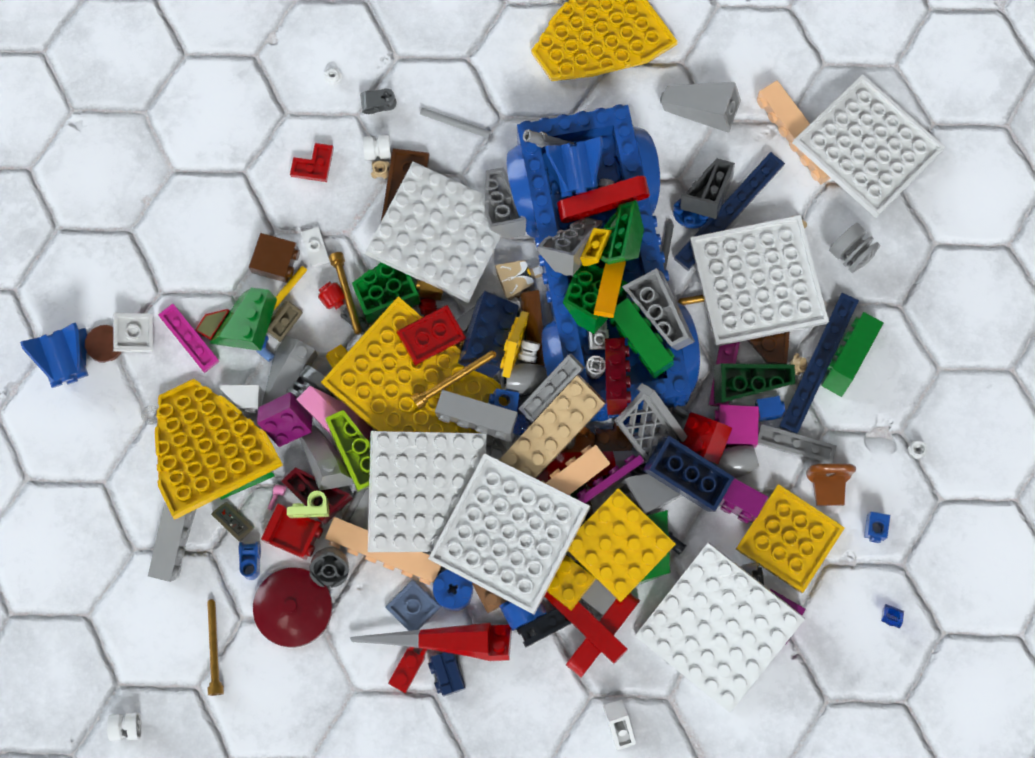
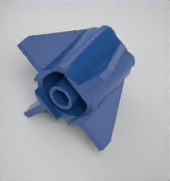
[543,137,603,198]
[20,323,88,388]

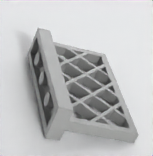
[614,383,687,463]

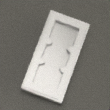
[301,227,330,268]

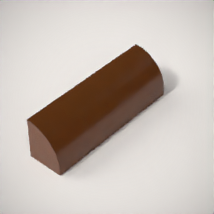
[521,290,545,366]

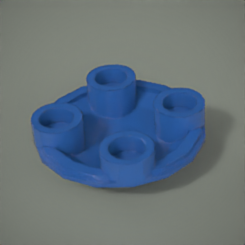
[673,199,709,229]

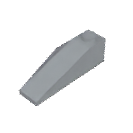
[484,167,526,239]
[537,217,602,276]
[262,336,318,405]
[299,425,354,491]

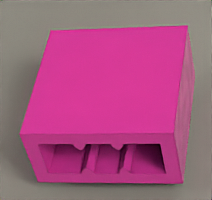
[714,405,759,449]

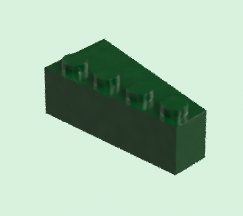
[714,363,795,404]

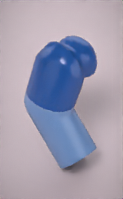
[256,335,274,362]

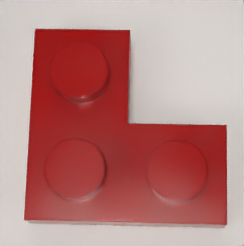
[290,143,334,182]

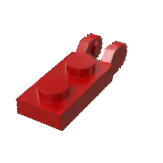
[388,647,428,694]

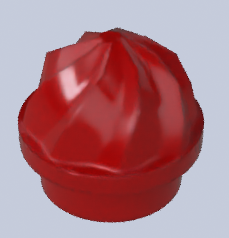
[418,298,437,316]

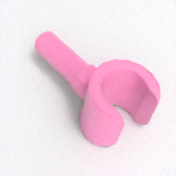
[267,485,286,510]

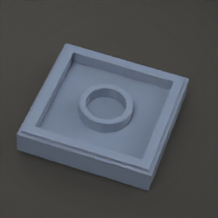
[385,579,441,631]

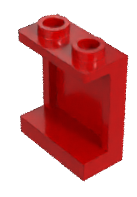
[261,504,324,560]

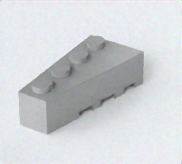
[622,268,695,351]
[435,390,519,443]
[148,502,197,582]

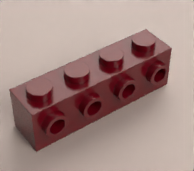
[605,337,631,415]

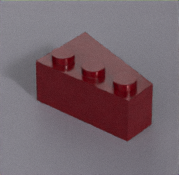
[281,467,353,526]

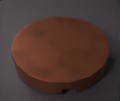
[85,325,122,363]

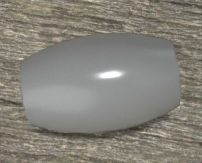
[500,363,548,395]
[711,445,759,478]

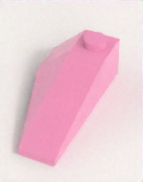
[296,386,373,441]

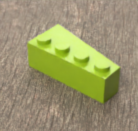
[325,410,370,492]

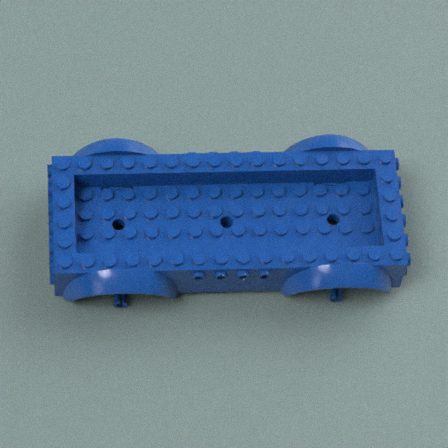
[507,104,700,423]

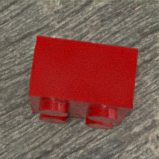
[679,412,732,464]

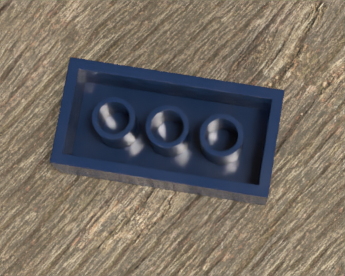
[458,291,519,378]
[642,436,735,512]

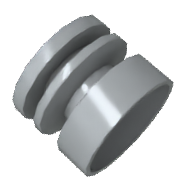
[829,223,881,273]

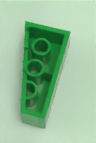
[609,298,675,378]
[822,312,884,397]

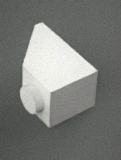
[220,385,262,415]
[603,699,636,750]

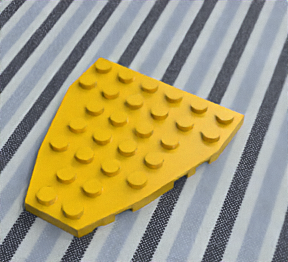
[531,0,678,81]
[155,379,283,520]

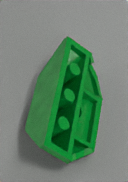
[600,200,644,264]

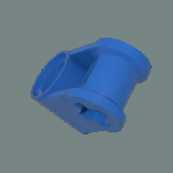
[239,541,261,580]

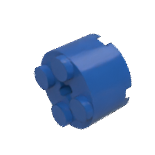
[433,570,473,611]
[499,601,547,631]

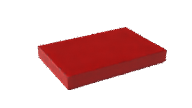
[396,305,466,366]

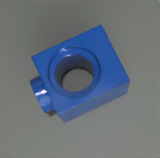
[488,389,519,412]
[754,396,785,422]
[864,512,890,543]

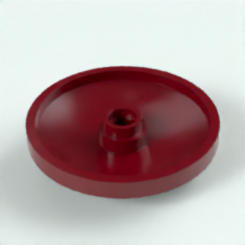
[253,568,333,648]

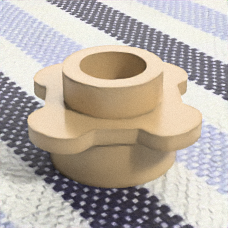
[371,161,390,179]
[790,353,807,375]

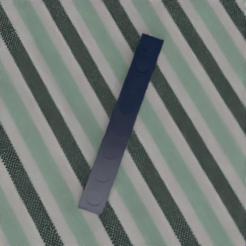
[674,152,785,271]
[779,293,859,434]

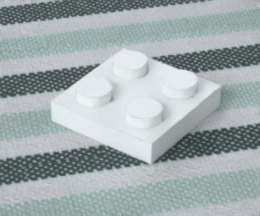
[113,313,153,352]

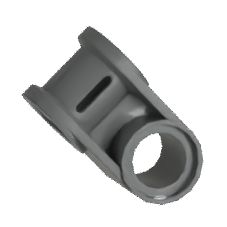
[360,88,397,114]

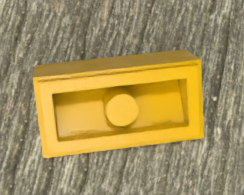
[580,228,612,266]

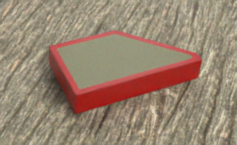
[195,309,230,340]

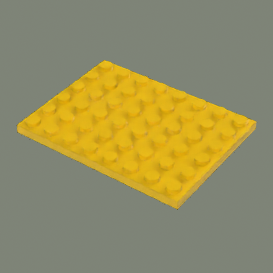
[321,296,507,433]

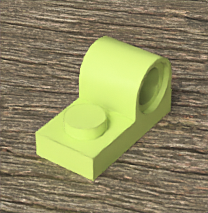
[287,491,329,518]

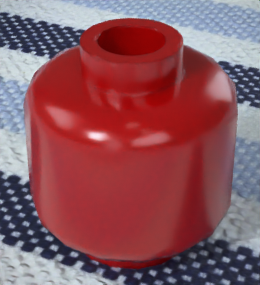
[318,281,345,310]

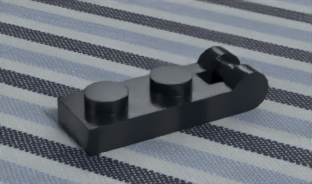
[517,609,572,648]

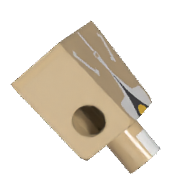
[495,260,542,300]

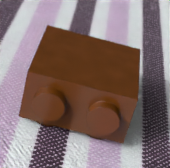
[249,233,300,283]

